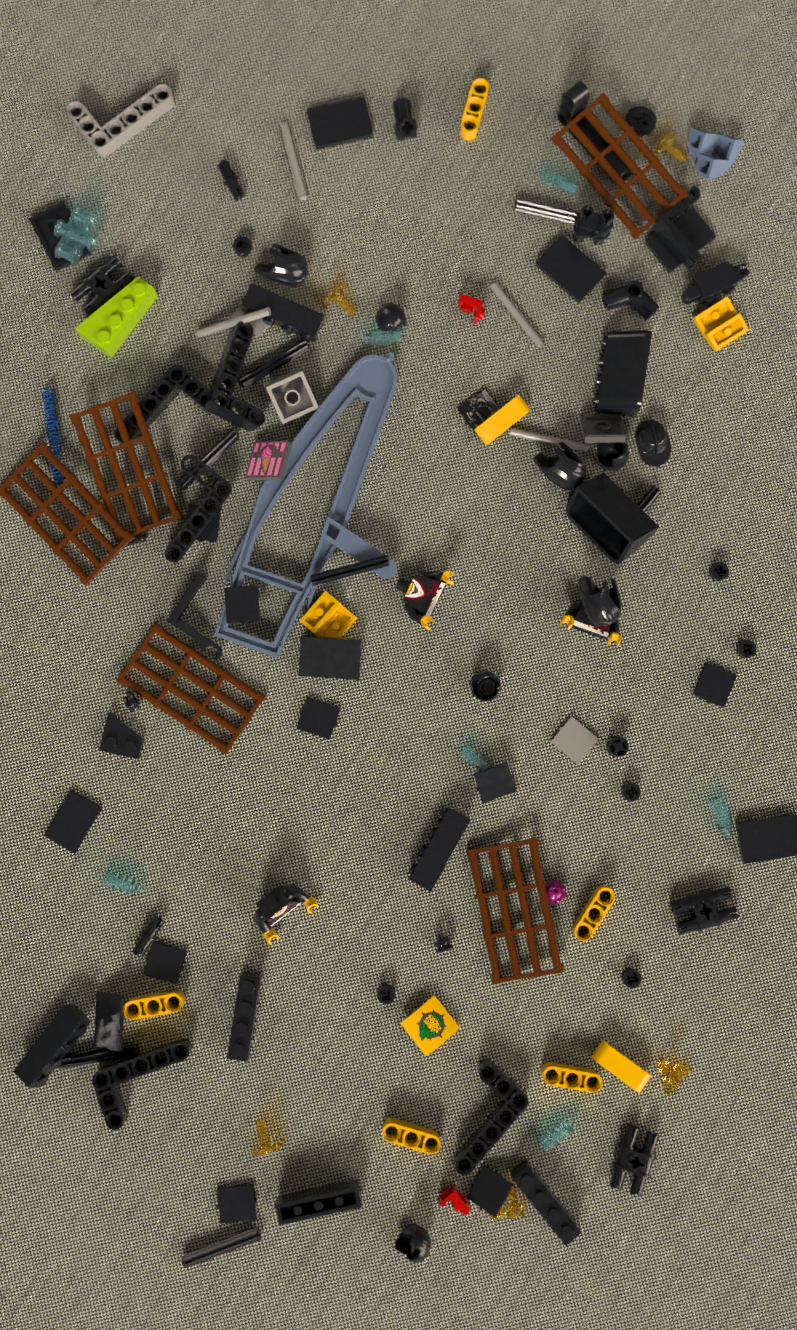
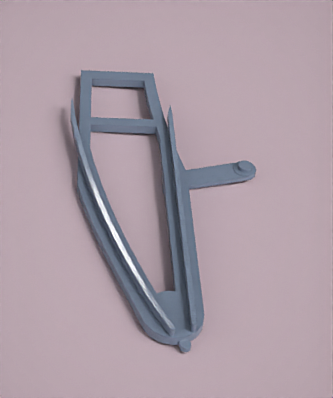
[214,352,398,658]

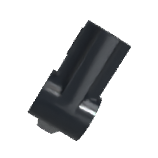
[393,98,417,141]
[602,280,660,320]

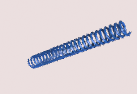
[42,389,65,485]

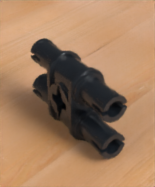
[573,205,614,245]
[69,255,135,316]
[669,886,739,935]
[609,1124,660,1197]

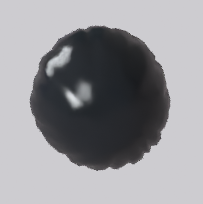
[596,442,629,471]
[394,1224,432,1262]

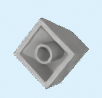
[265,367,319,424]

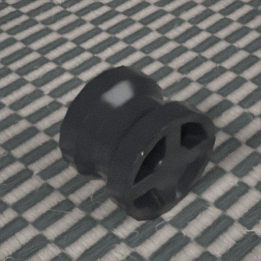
[606,737,629,757]

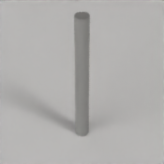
[281,123,307,200]
[490,282,544,348]
[196,307,271,338]
[509,428,589,452]

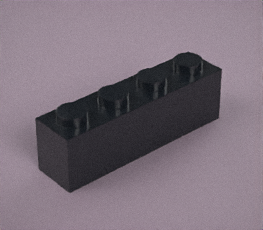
[241,283,325,342]
[408,807,471,892]
[227,971,263,1062]
[13,1004,91,1088]
[510,1159,582,1246]
[275,1179,363,1226]

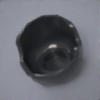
[375,303,408,332]
[469,671,502,702]

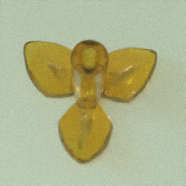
[654,132,687,163]
[323,283,356,317]
[656,1059,692,1096]
[251,1120,285,1157]
[490,1190,525,1222]

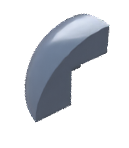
[688,128,744,180]

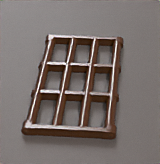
[550,93,689,240]
[69,391,183,542]
[0,442,134,587]
[116,622,266,755]
[466,837,565,984]

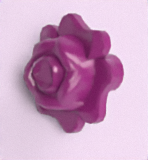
[546,880,567,904]

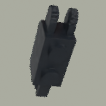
[681,262,750,305]

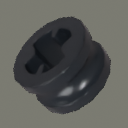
[233,236,252,257]
[709,562,729,582]
[736,640,757,659]
[123,692,141,713]
[621,783,641,801]
[433,937,454,953]
[621,968,642,988]
[377,984,395,1004]

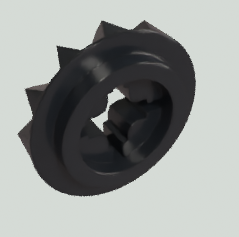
[625,106,656,138]

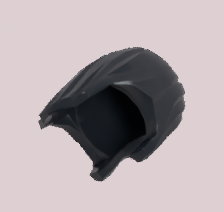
[254,243,308,287]
[533,442,586,490]
[579,576,621,626]

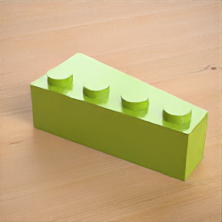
[74,277,158,359]

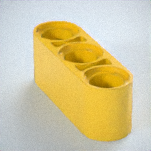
[460,78,489,141]
[474,394,531,445]
[572,886,615,941]
[124,990,186,1020]
[591,1040,651,1093]
[541,1062,603,1093]
[382,1118,441,1154]

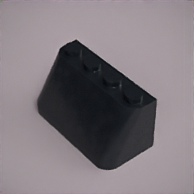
[593,330,652,418]
[566,472,659,564]

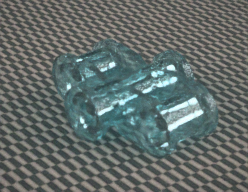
[54,205,98,265]

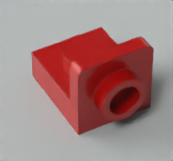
[458,294,486,325]
[438,1184,471,1216]

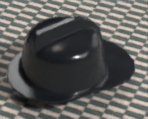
[635,420,671,467]

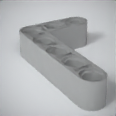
[67,84,174,157]

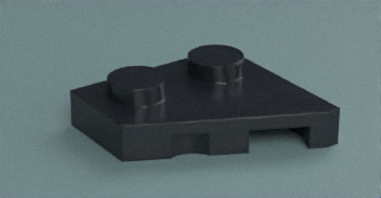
[99,712,144,759]

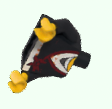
[395,570,456,630]
[559,599,622,646]
[254,885,319,945]

